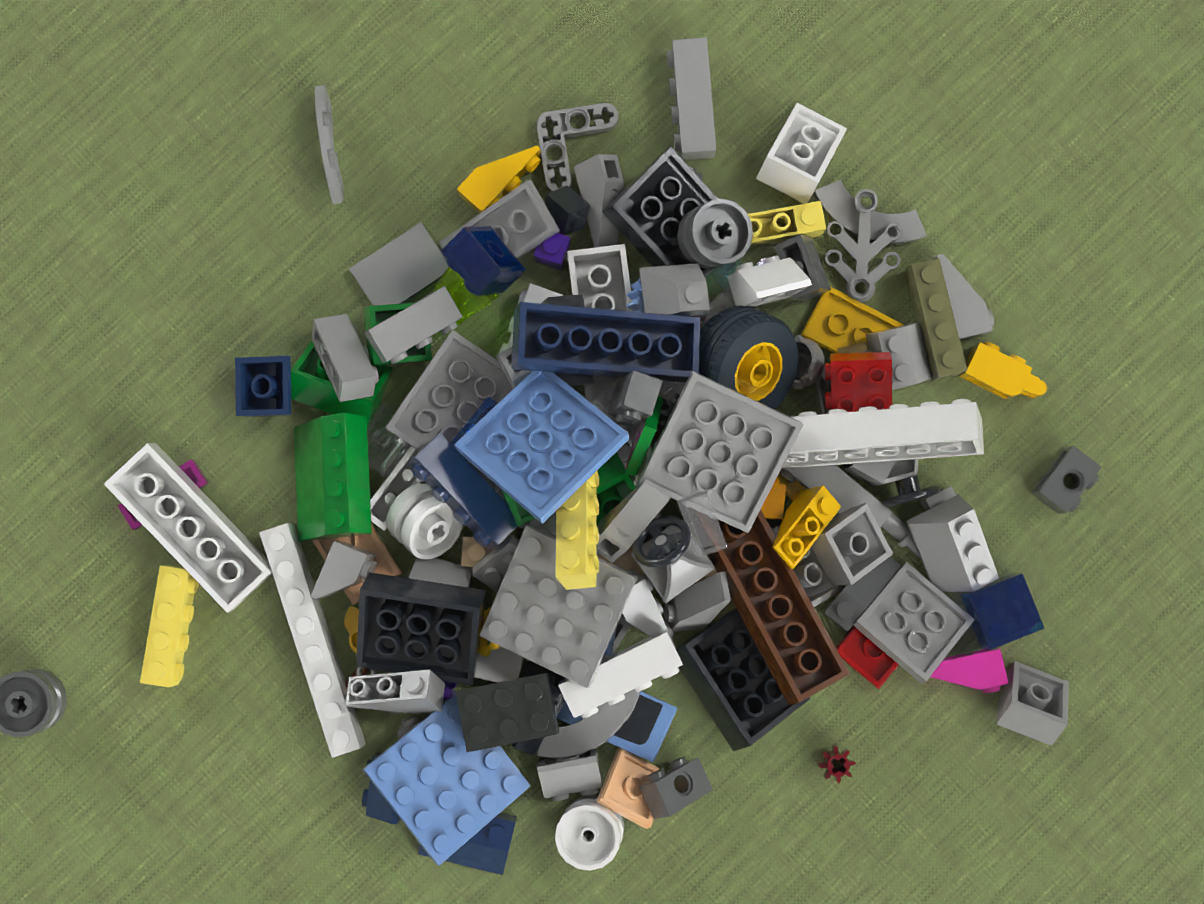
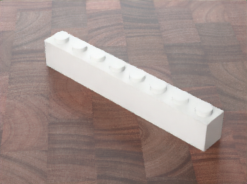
[259,523,366,758]

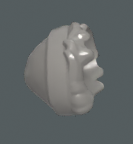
[791,335,824,389]

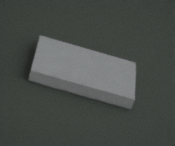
[350,222,453,305]

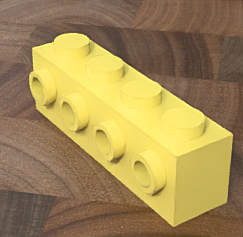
[555,471,599,590]
[140,565,199,687]

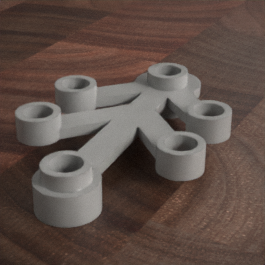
[825,189,902,302]

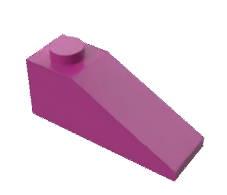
[930,647,1009,693]

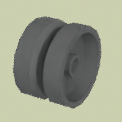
[677,199,753,269]
[0,669,67,737]

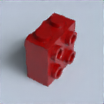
[825,352,892,412]

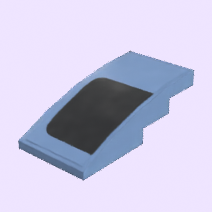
[557,691,678,762]

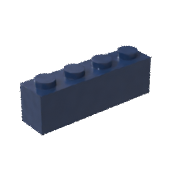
[408,433,517,549]

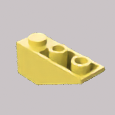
[747,201,826,245]

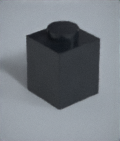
[544,185,590,235]

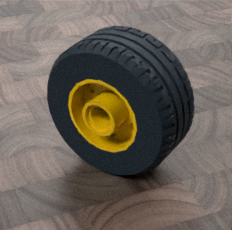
[698,305,798,409]

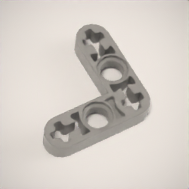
[537,103,618,192]

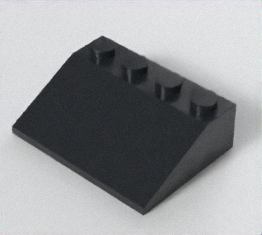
[602,147,718,277]
[356,572,486,685]
[675,608,810,751]

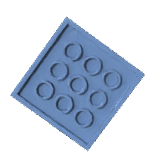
[454,371,629,524]
[362,693,530,866]

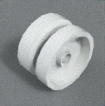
[387,484,463,559]
[555,795,624,871]

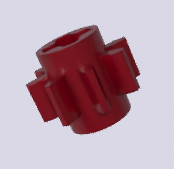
[817,745,856,783]

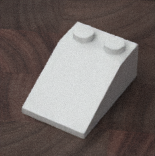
[756,103,847,204]

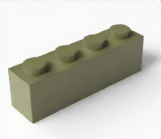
[904,258,968,381]

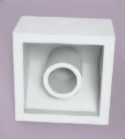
[727,256,812,307]

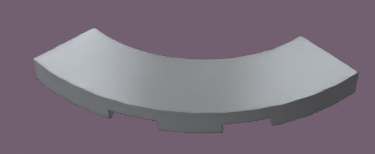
[315,85,344,204]
[813,180,927,244]
[537,689,640,758]

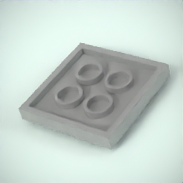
[853,562,975,684]

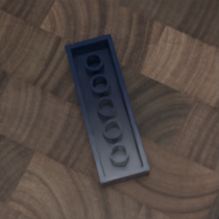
[511,302,700,383]

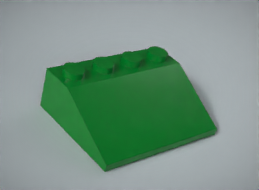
[294,413,372,542]

